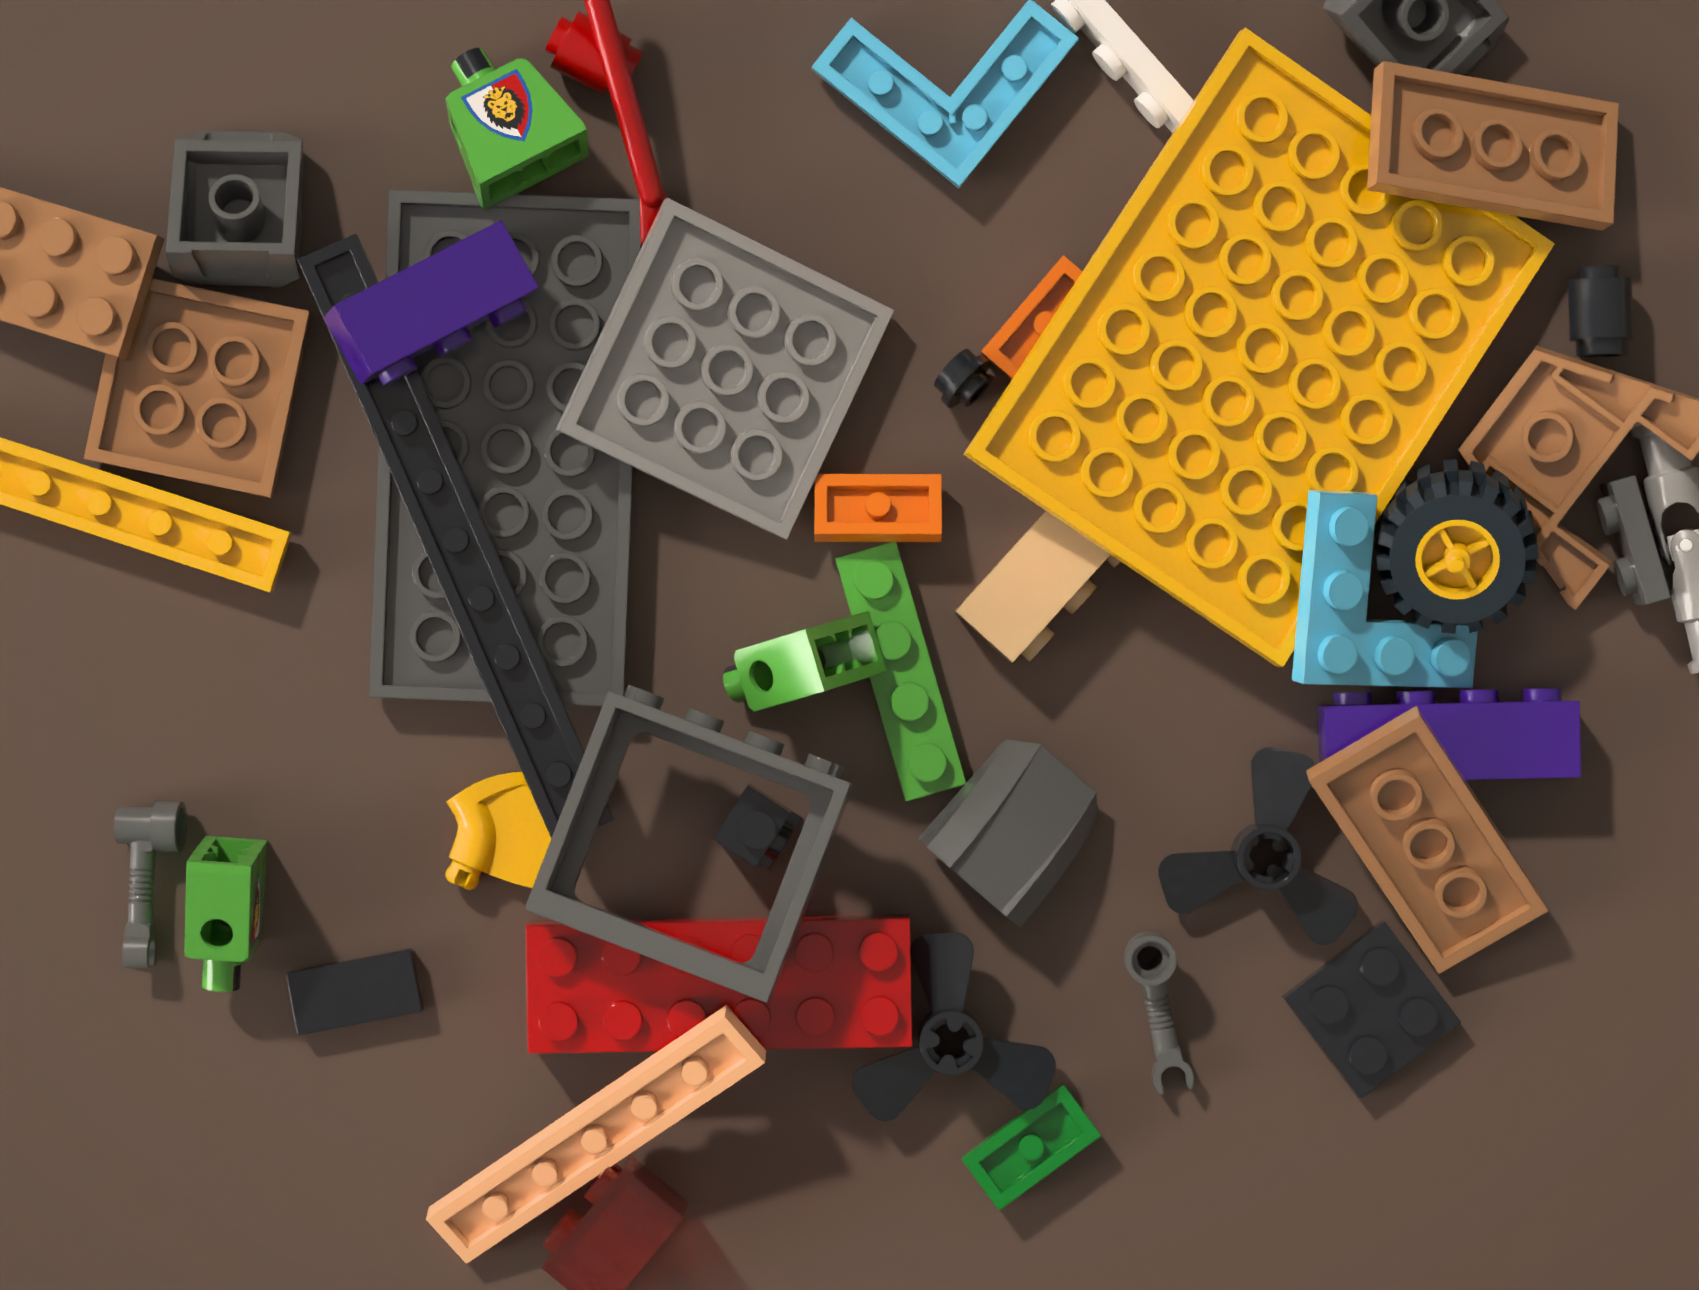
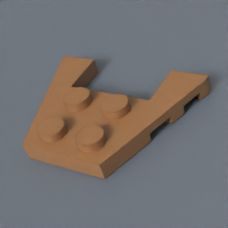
[1458,346,1699,610]

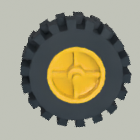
[1376,459,1539,634]

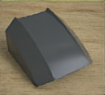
[1323,0,1510,76]
[166,130,303,289]
[918,739,1098,928]

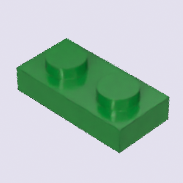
[961,1082,1101,1211]

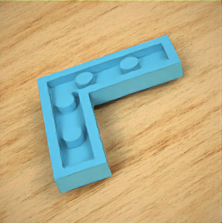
[811,0,1079,189]
[1292,490,1478,688]

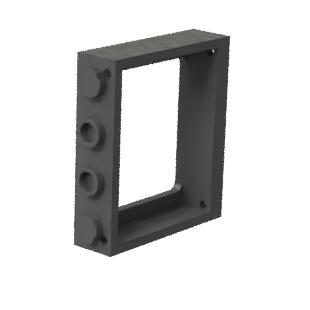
[525,685,854,1003]

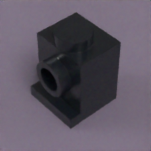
[713,783,802,871]

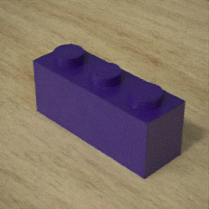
[324,220,539,386]

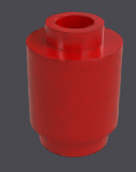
[545,11,644,95]

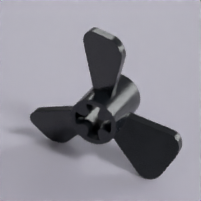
[1158,747,1358,945]
[852,932,1056,1121]

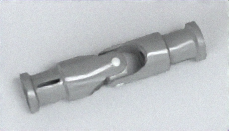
[1630,425,1699,674]

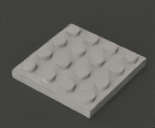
[556,198,894,540]

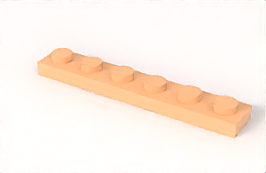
[426,1005,766,1264]

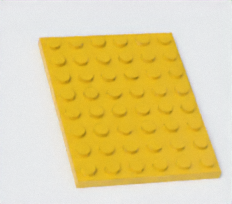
[963,28,1555,667]

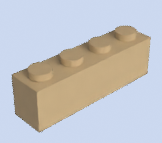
[954,511,1121,663]

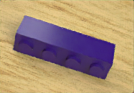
[1318,688,1581,780]

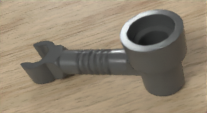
[114,801,187,968]
[1124,931,1194,1095]

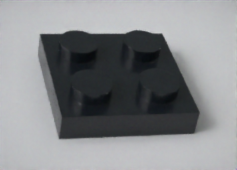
[1282,920,1461,1099]

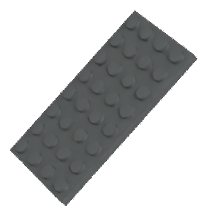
[369,189,642,706]

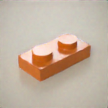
[980,255,1083,380]
[814,474,942,542]

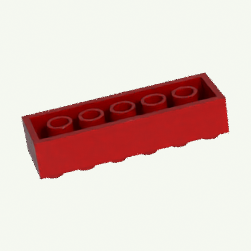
[525,914,912,1054]

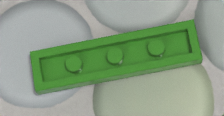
[835,542,966,801]

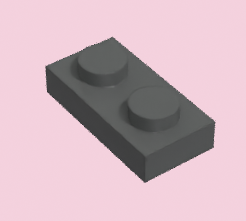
[1595,475,1671,605]

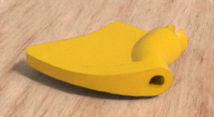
[445,772,551,891]

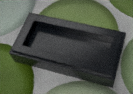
[285,948,424,1036]

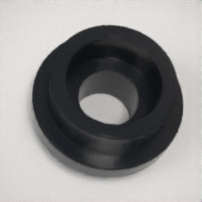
[934,349,992,408]

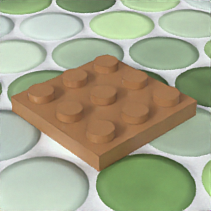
[84,278,312,498]

